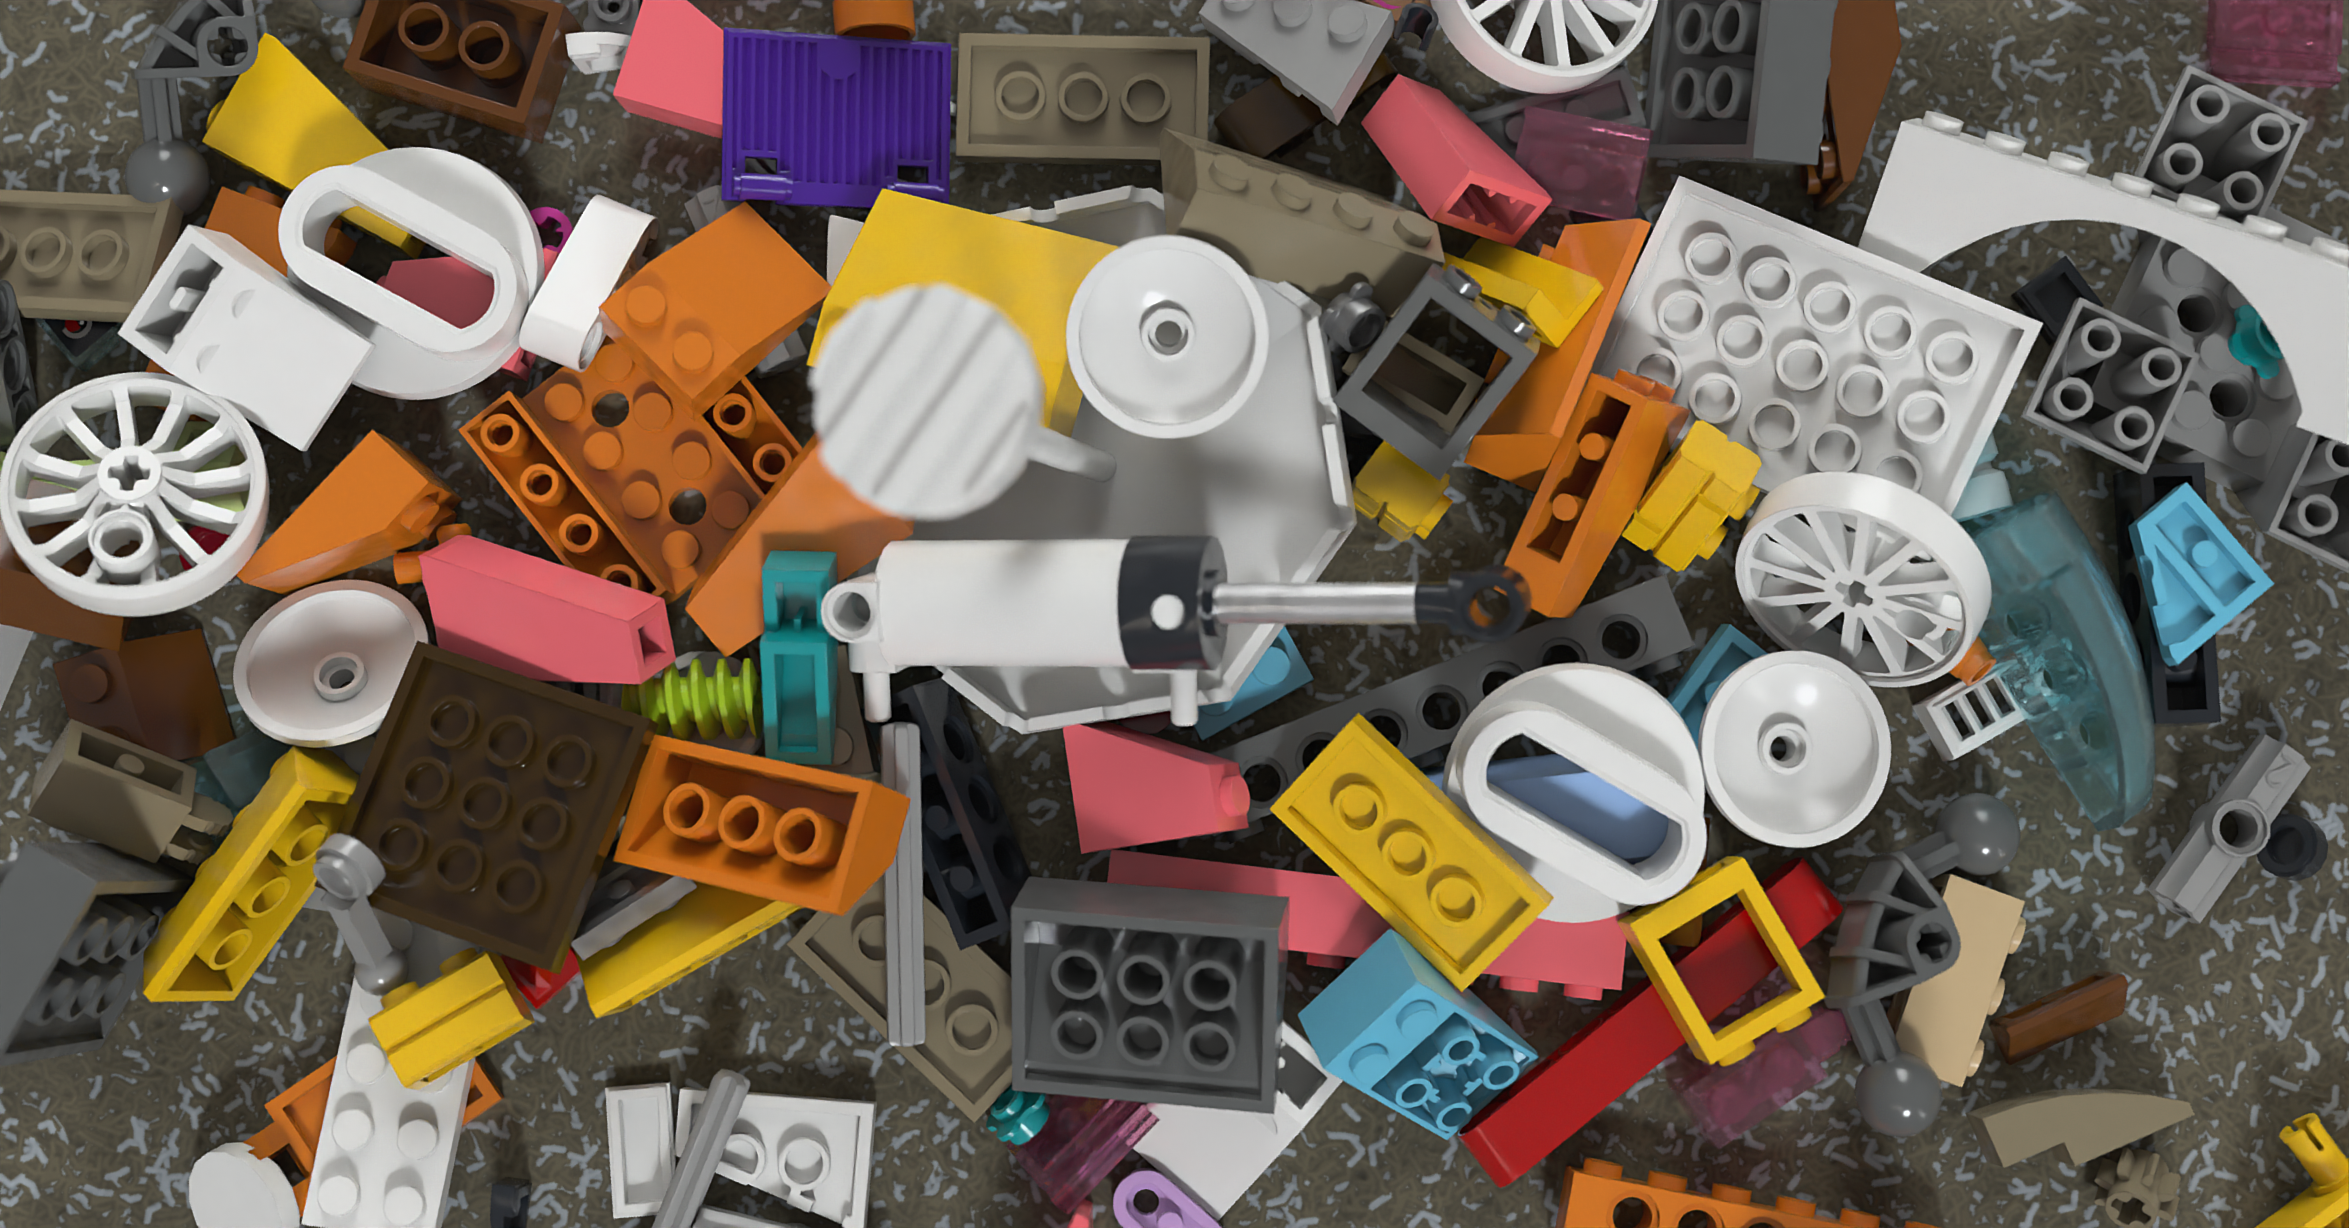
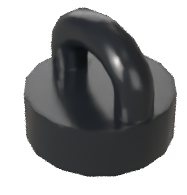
[2257,814,2328,881]

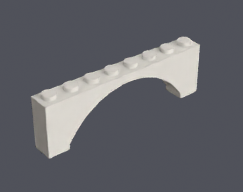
[1858,111,2349,445]

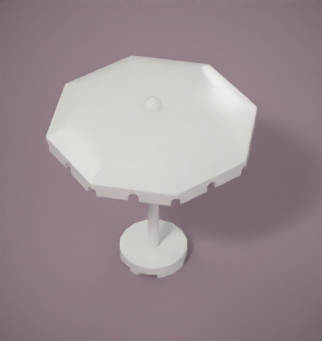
[811,185,1357,734]

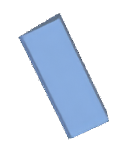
[1419,754,1668,864]

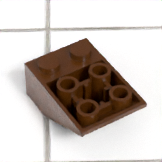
[1799,0,1902,212]

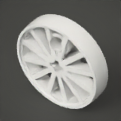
[1430,0,1658,94]
[0,372,269,616]
[1735,472,1991,687]

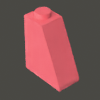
[613,0,723,139]
[1361,74,1553,247]
[376,248,560,381]
[1063,721,1250,854]

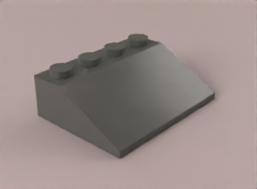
[1641,0,1838,165]
[0,841,195,1067]
[1011,876,1289,1114]

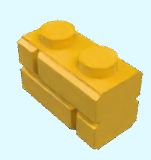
[1621,419,1762,572]
[1352,440,1453,542]
[368,947,535,1090]

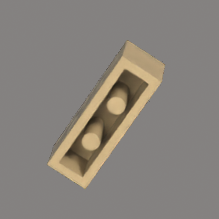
[1886,874,2026,1087]

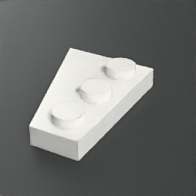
[674,1087,877,1228]

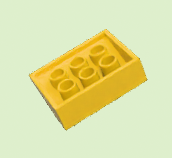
[807,188,1119,438]

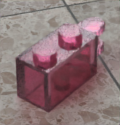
[1669,1007,1852,1149]

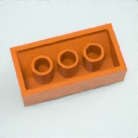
[1464,218,1651,492]
[613,734,911,917]

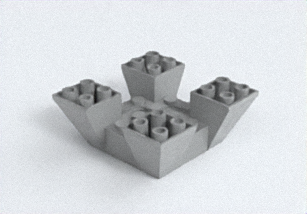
[2021,65,2349,573]

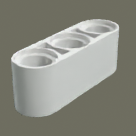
[519,195,659,372]

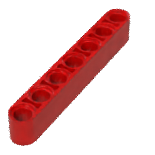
[1457,856,1844,1188]

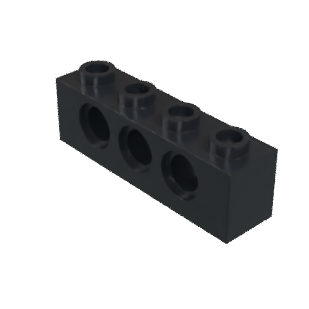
[2113,462,2221,728]
[861,678,1032,951]

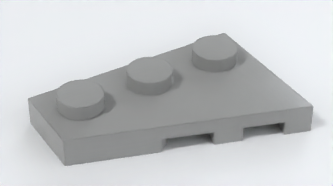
[1199,0,1396,126]

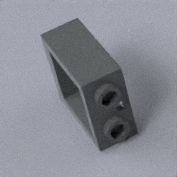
[1332,263,1541,481]

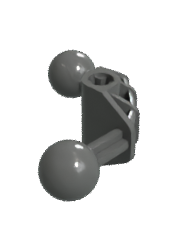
[125,0,366,217]
[1824,793,2021,1137]

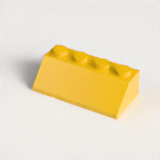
[143,745,360,1002]
[574,881,805,1018]

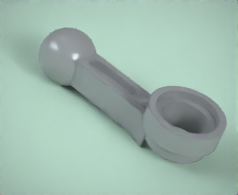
[313,834,409,996]

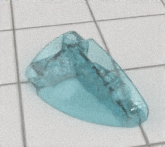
[1934,489,2156,832]

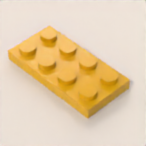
[1270,713,1554,992]

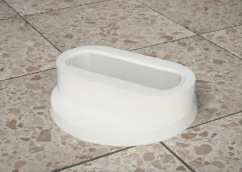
[278,147,545,400]
[1442,663,1707,923]

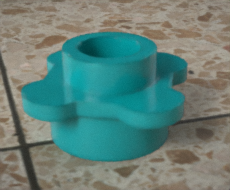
[2227,304,2284,379]
[986,1085,1050,1145]

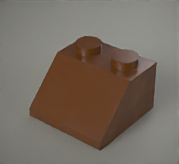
[53,628,239,765]

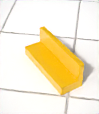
[1442,237,1603,348]

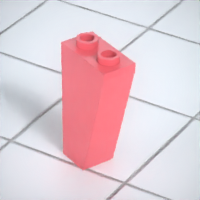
[418,535,676,684]

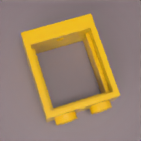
[1617,856,1825,1066]

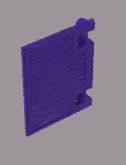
[721,27,951,209]

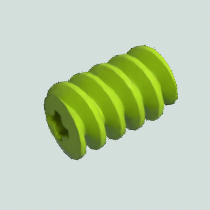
[621,658,763,740]

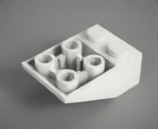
[118,225,376,451]
[1119,1020,1343,1221]

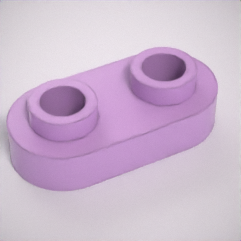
[1113,1168,1223,1228]

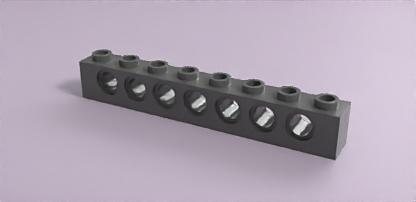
[1211,574,1694,844]

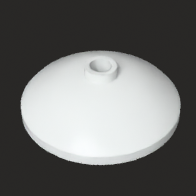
[1066,235,1269,439]
[233,580,431,747]
[1698,650,1891,847]

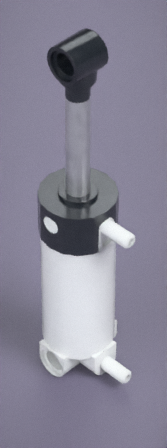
[821,536,1532,726]

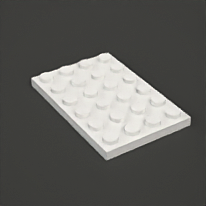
[1574,175,2043,563]

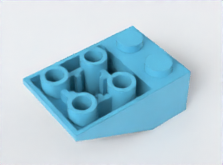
[1298,929,1539,1140]

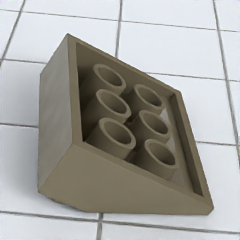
[1159,128,1445,317]

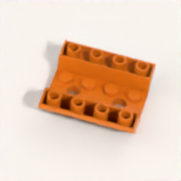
[458,335,803,606]

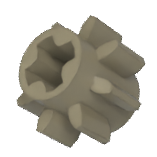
[2094,1148,2181,1228]

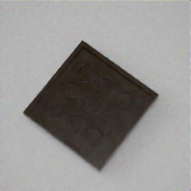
[314,640,659,974]

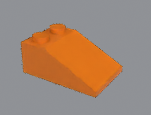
[599,201,832,421]
[236,430,462,595]

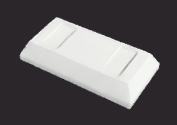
[605,1082,676,1219]

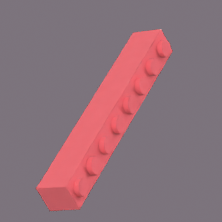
[1107,849,1629,1000]

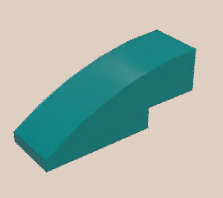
[760,550,838,765]

